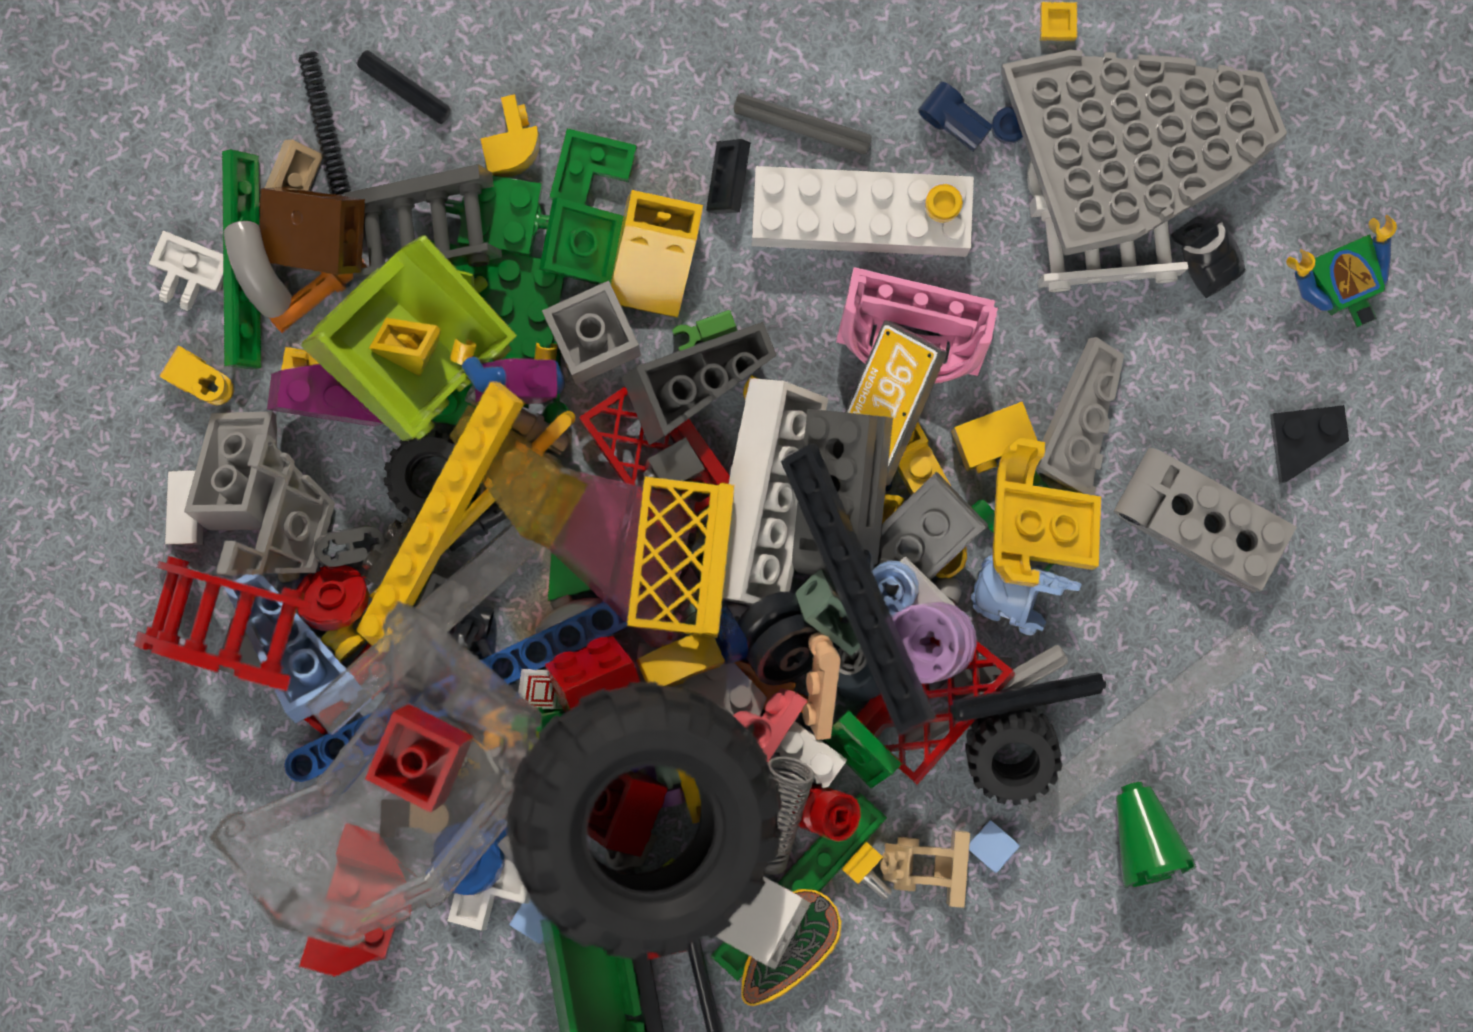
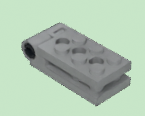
[1113,448,1297,593]

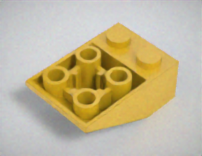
[611,190,703,318]

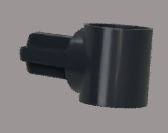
[450,600,494,654]

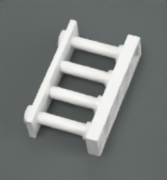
[1029,195,1188,292]

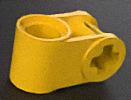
[159,345,234,406]

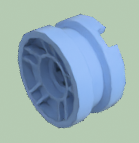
[872,561,919,617]

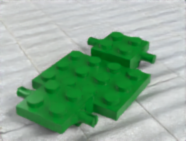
[430,176,565,428]

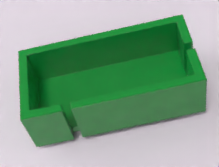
[540,919,645,1032]

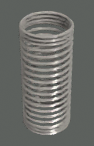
[764,756,815,875]

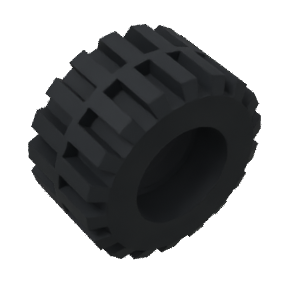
[384,430,480,520]
[965,707,1062,805]

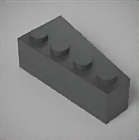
[622,322,777,445]

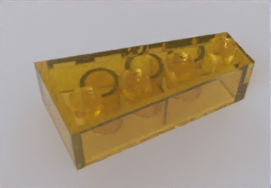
[449,405,589,548]

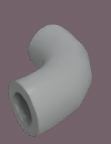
[224,221,291,318]

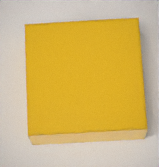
[1040,2,1077,41]

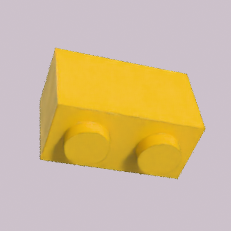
[951,402,1038,474]

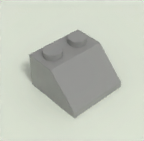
[542,281,641,385]

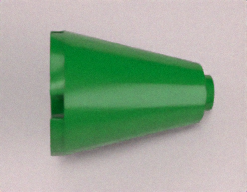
[1116,782,1196,888]

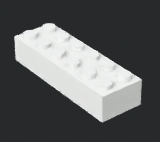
[752,166,974,257]
[722,378,829,607]

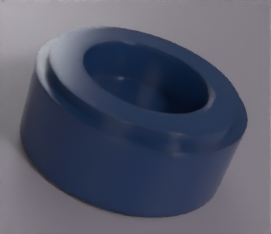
[991,107,1023,144]

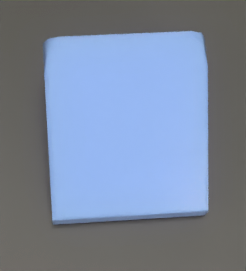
[969,820,1020,873]

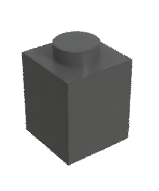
[643,437,704,497]

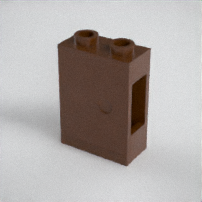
[260,187,365,275]

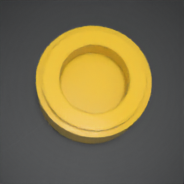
[925,184,963,223]

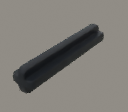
[356,50,451,124]

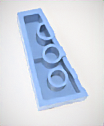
[224,574,362,723]

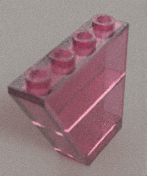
[545,469,699,648]

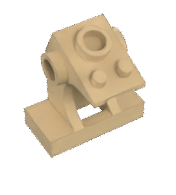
[881,830,970,908]

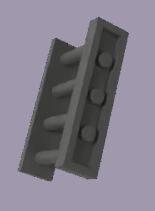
[344,164,502,281]

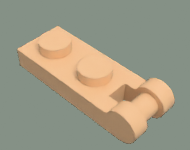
[803,632,840,740]

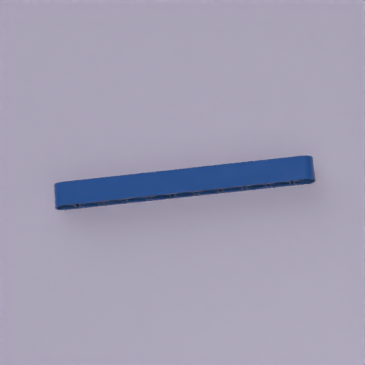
[284,588,653,782]

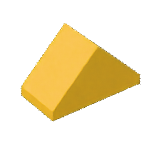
[369,318,441,376]

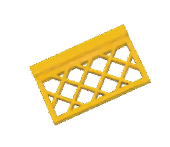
[627,477,735,638]

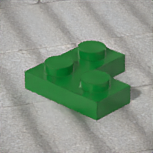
[550,128,637,205]

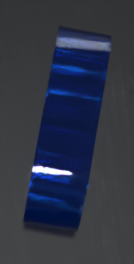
[715,600,748,664]

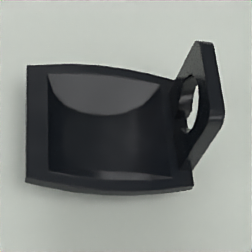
[1171,216,1246,298]

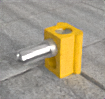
[842,841,892,900]

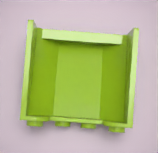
[300,235,517,441]

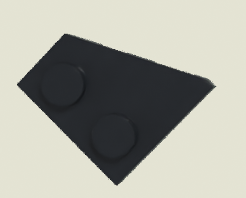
[1270,405,1349,483]

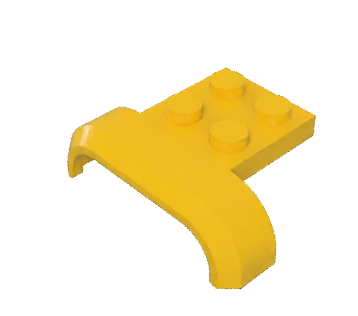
[993,438,1101,587]

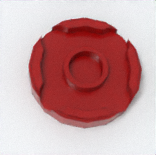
[296,565,370,631]

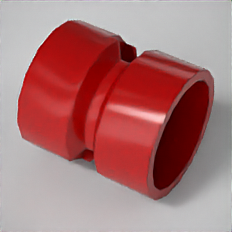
[792,783,861,841]

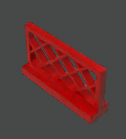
[579,387,730,538]
[856,636,1016,785]

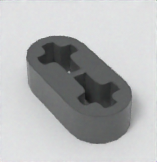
[314,525,385,567]

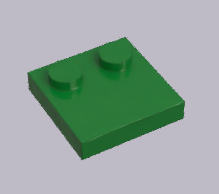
[539,197,624,285]
[822,711,902,788]

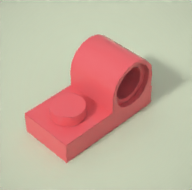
[734,688,807,762]

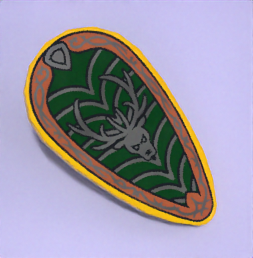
[741,889,842,1006]

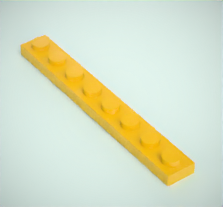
[356,381,524,652]

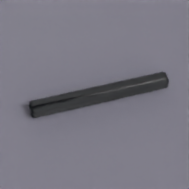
[949,672,1106,722]

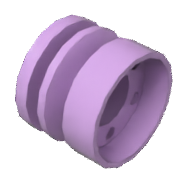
[893,602,977,684]

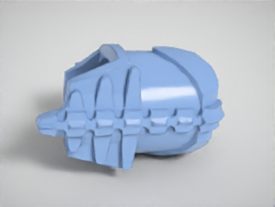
[971,555,1082,636]

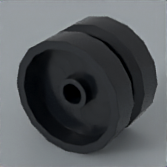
[732,591,819,685]

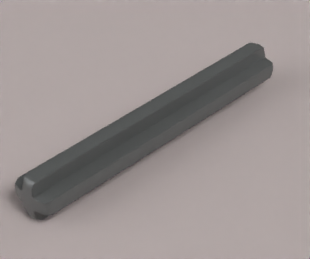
[734,93,872,154]

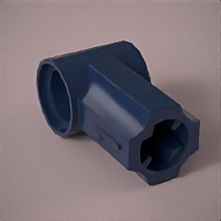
[917,81,993,152]

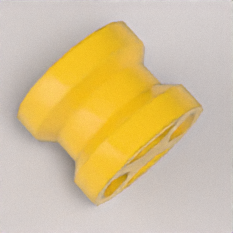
[320,623,367,663]

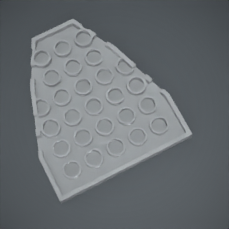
[1001,50,1287,256]

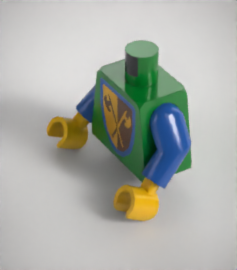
[1286,215,1397,328]

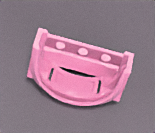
[836,267,998,384]

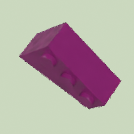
[267,364,384,427]

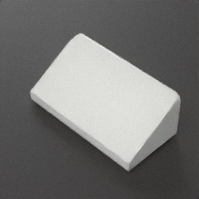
[165,471,204,545]

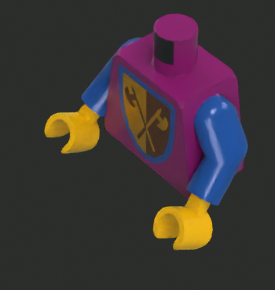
[450,339,565,404]

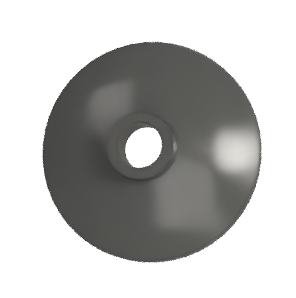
[534,595,602,634]

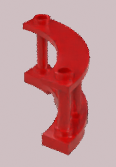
[134,556,312,691]

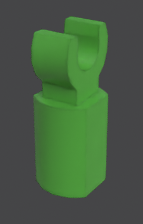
[672,309,738,351]

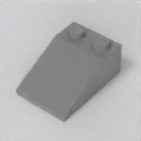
[184,411,277,530]

